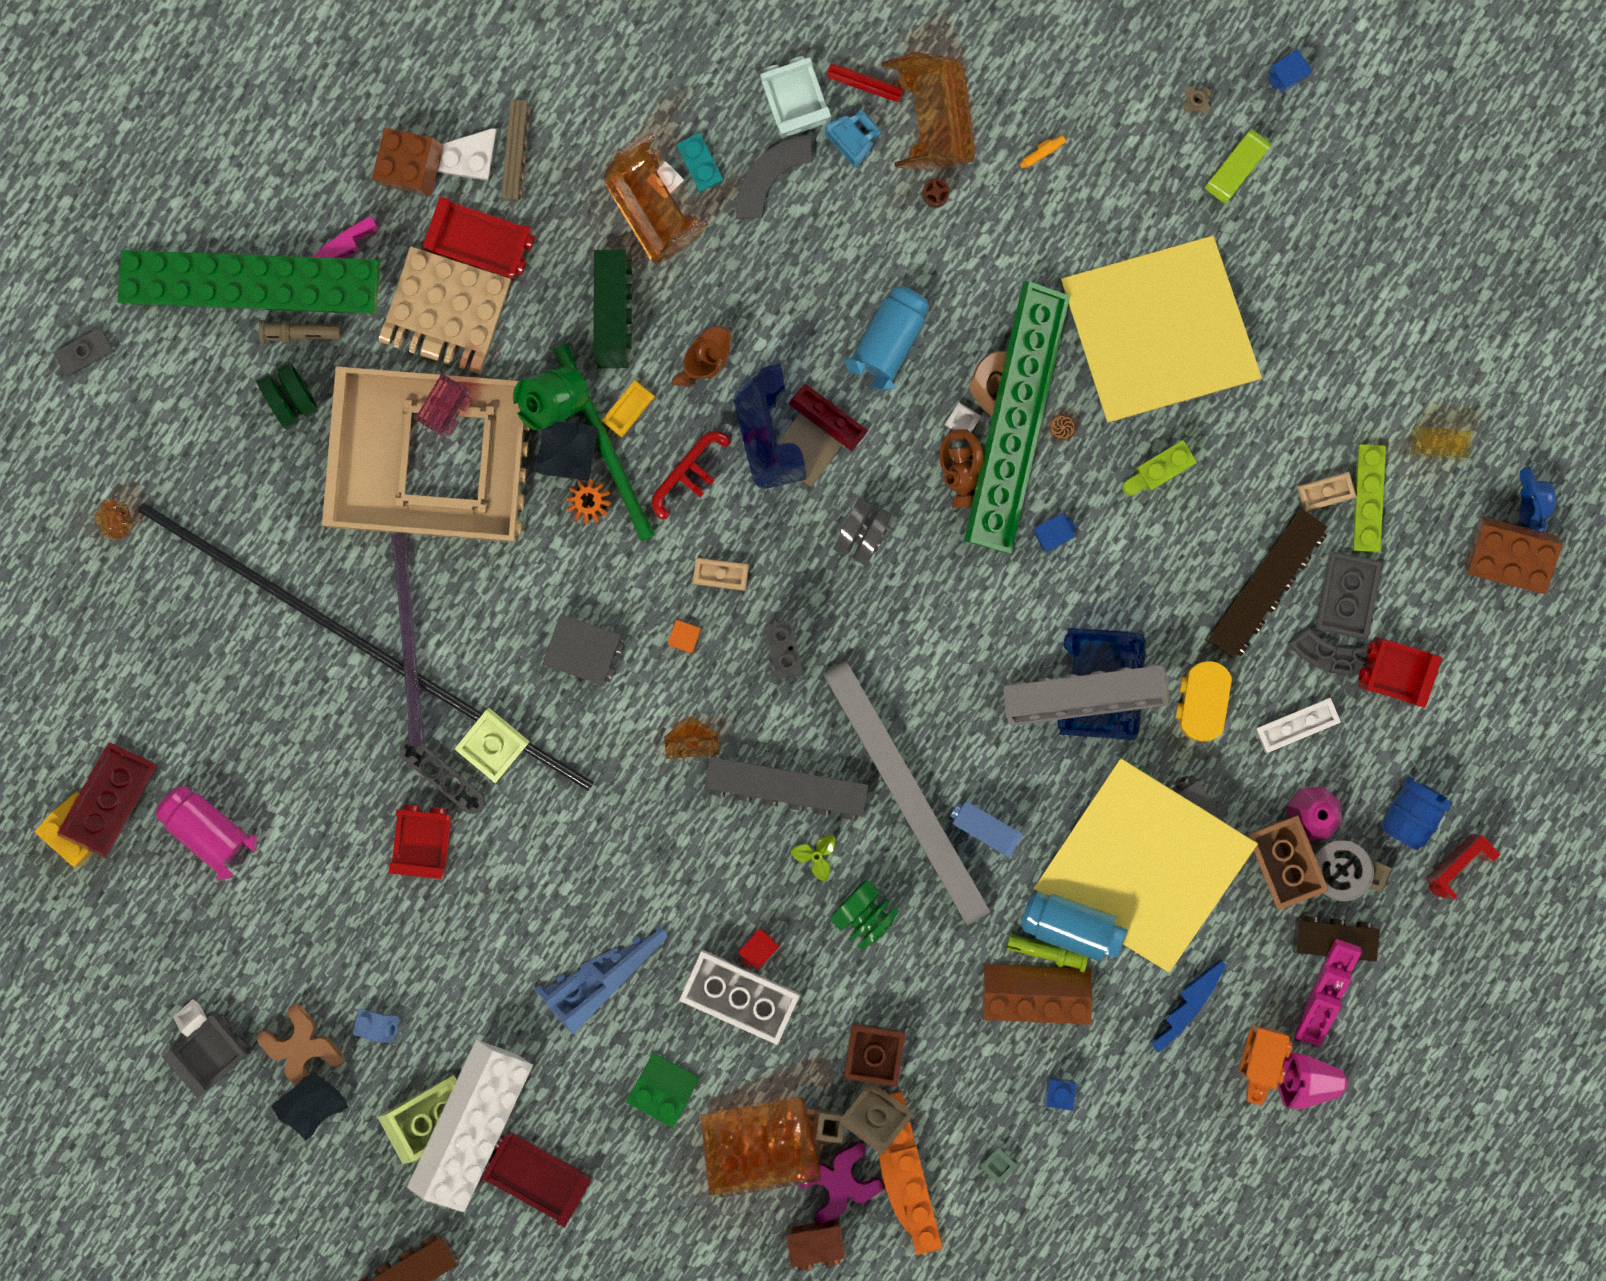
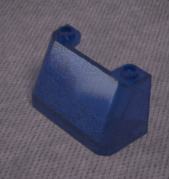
[734,363,807,489]
[1058,628,1146,741]

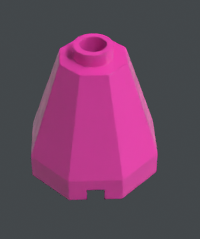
[1286,787,1343,842]
[1278,1052,1348,1109]

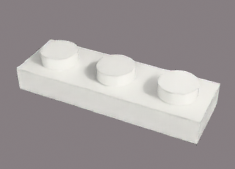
[1255,698,1341,753]

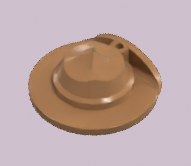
[969,351,1007,416]

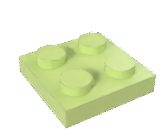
[455,708,530,783]

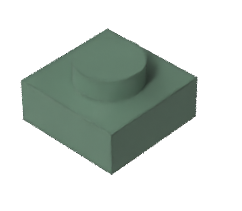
[980,1146,1018,1185]

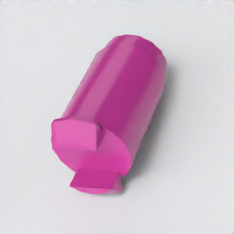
[156,786,257,881]

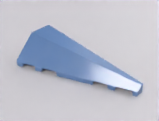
[534,926,668,1034]

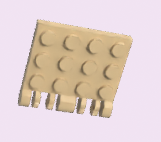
[379,246,512,375]

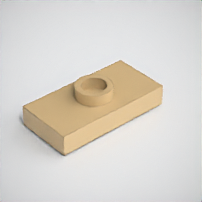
[1297,472,1356,512]
[692,558,749,591]

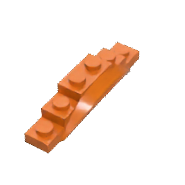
[879,1091,943,1255]

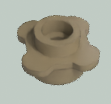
[1183,86,1211,114]

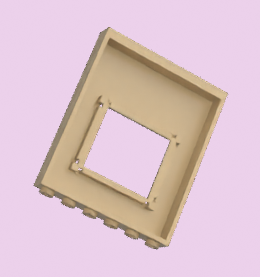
[322,366,530,543]

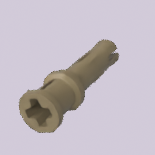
[259,320,341,344]

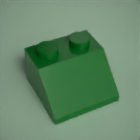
[626,1052,700,1128]

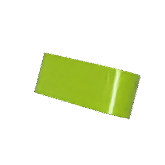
[1204,128,1272,204]

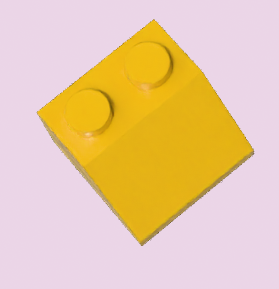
[34,791,93,868]

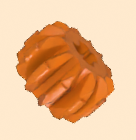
[566,479,612,524]

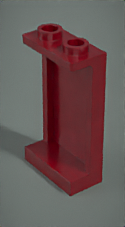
[480,1131,593,1228]

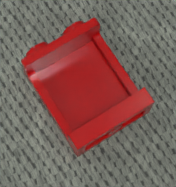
[1358,636,1442,708]
[388,804,452,879]
[1425,834,1501,900]

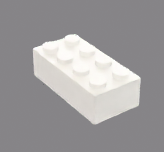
[679,949,800,1045]

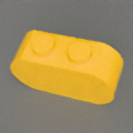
[1175,661,1232,742]

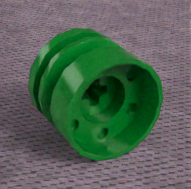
[828,879,900,951]

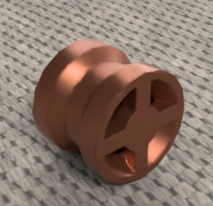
[923,178,949,208]

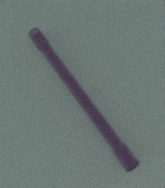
[391,533,425,747]

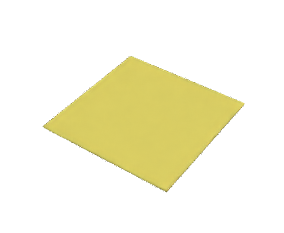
[1061,236,1262,423]
[1034,758,1258,973]

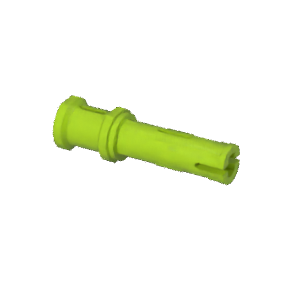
[1007,933,1088,973]

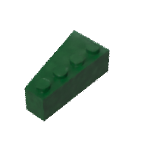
[593,250,632,369]

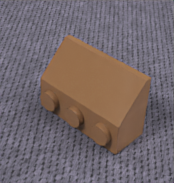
[1246,815,1329,910]

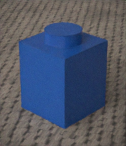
[1268,49,1312,93]
[1033,513,1076,553]
[1044,1077,1077,1111]

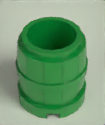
[513,366,588,430]

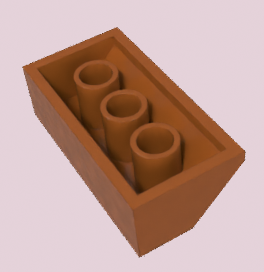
[982,964,1092,1025]

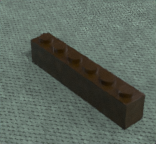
[1206,508,1327,658]

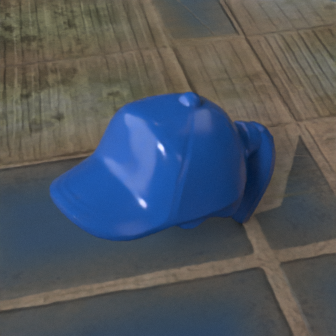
[1519,466,1558,532]

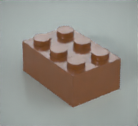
[1465,516,1563,594]

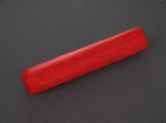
[827,63,903,102]

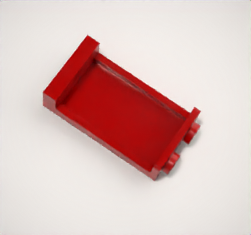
[423,196,535,281]

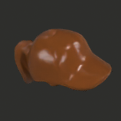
[671,326,731,387]

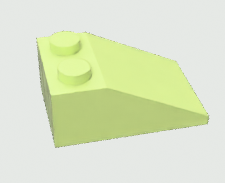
[377,1075,457,1164]

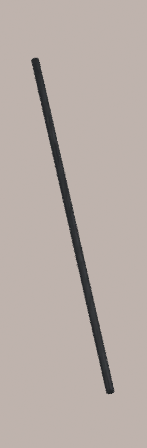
[138,503,594,791]

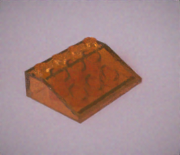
[700,1097,821,1198]

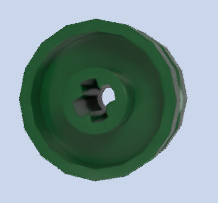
[256,361,319,430]

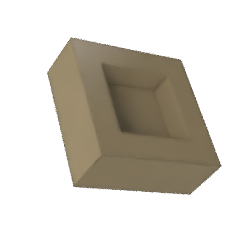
[1357,859,1393,893]

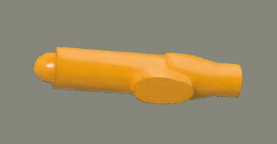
[1020,135,1066,168]

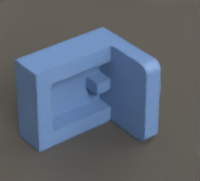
[353,1009,399,1043]

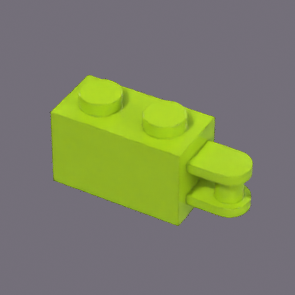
[1122,440,1197,496]

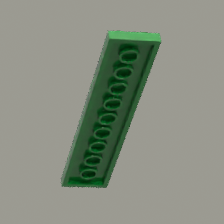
[117,250,380,315]
[964,281,1070,554]

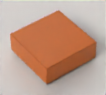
[667,620,701,654]

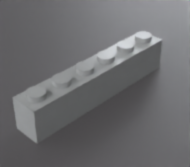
[1004,664,1170,726]

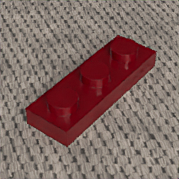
[789,383,868,451]

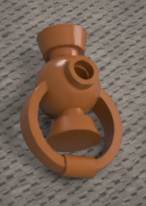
[939,429,984,508]

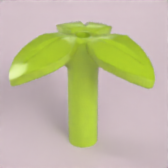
[791,835,836,881]

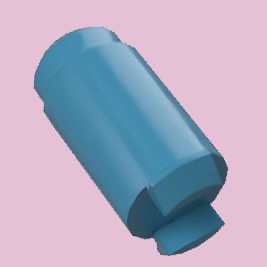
[844,286,929,391]
[1021,892,1127,962]

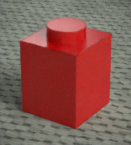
[738,927,780,971]

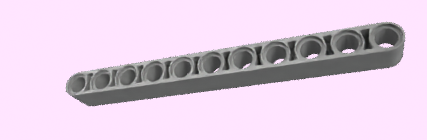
[823,660,991,926]

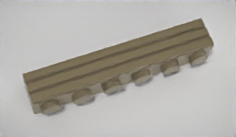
[501,99,531,202]

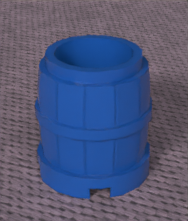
[1381,775,1453,851]

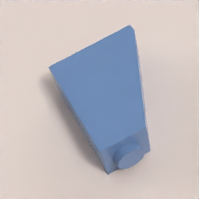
[950,801,1023,858]

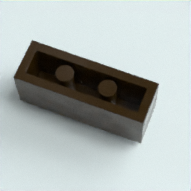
[1292,915,1380,962]

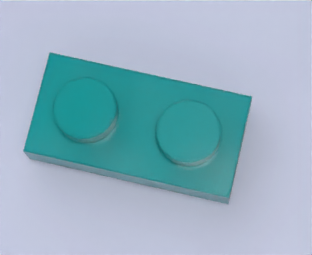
[676,133,723,193]

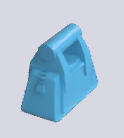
[824,109,882,168]

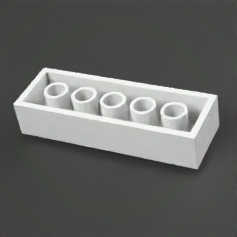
[407,1040,533,1212]

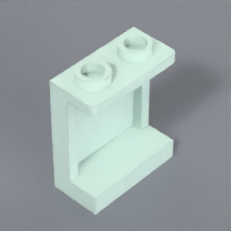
[760,56,831,139]

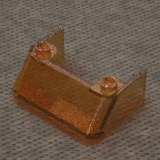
[881,52,975,170]
[604,133,708,265]

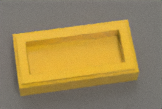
[601,380,655,438]

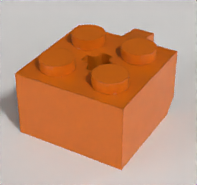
[1239,1024,1292,1105]

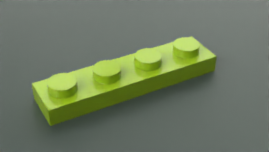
[1352,444,1386,552]

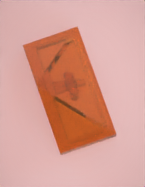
[664,717,720,759]

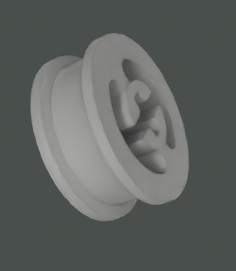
[1315,841,1374,901]

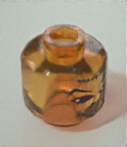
[94,499,134,540]

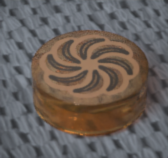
[1049,414,1076,441]

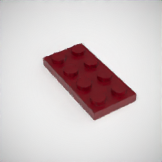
[57,742,157,859]

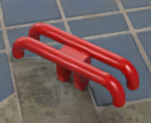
[651,431,731,520]

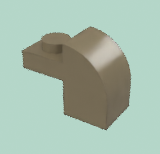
[783,1105,844,1143]

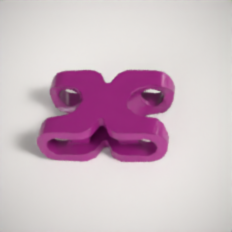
[794,1142,885,1224]

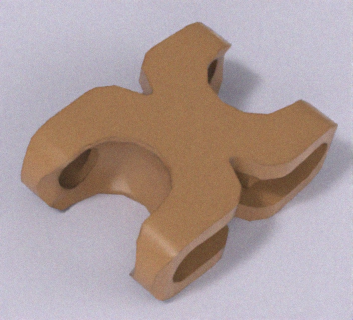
[256,1003,345,1086]

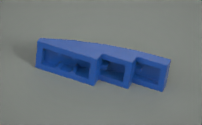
[1149,959,1226,1053]

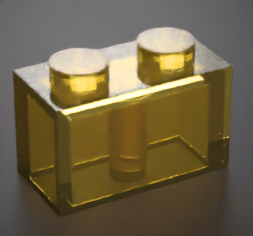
[1410,426,1471,461]

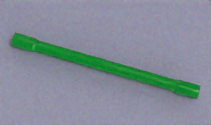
[553,343,656,542]

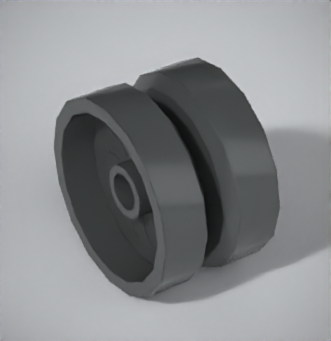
[833,497,893,566]

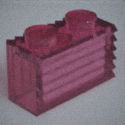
[414,373,473,438]

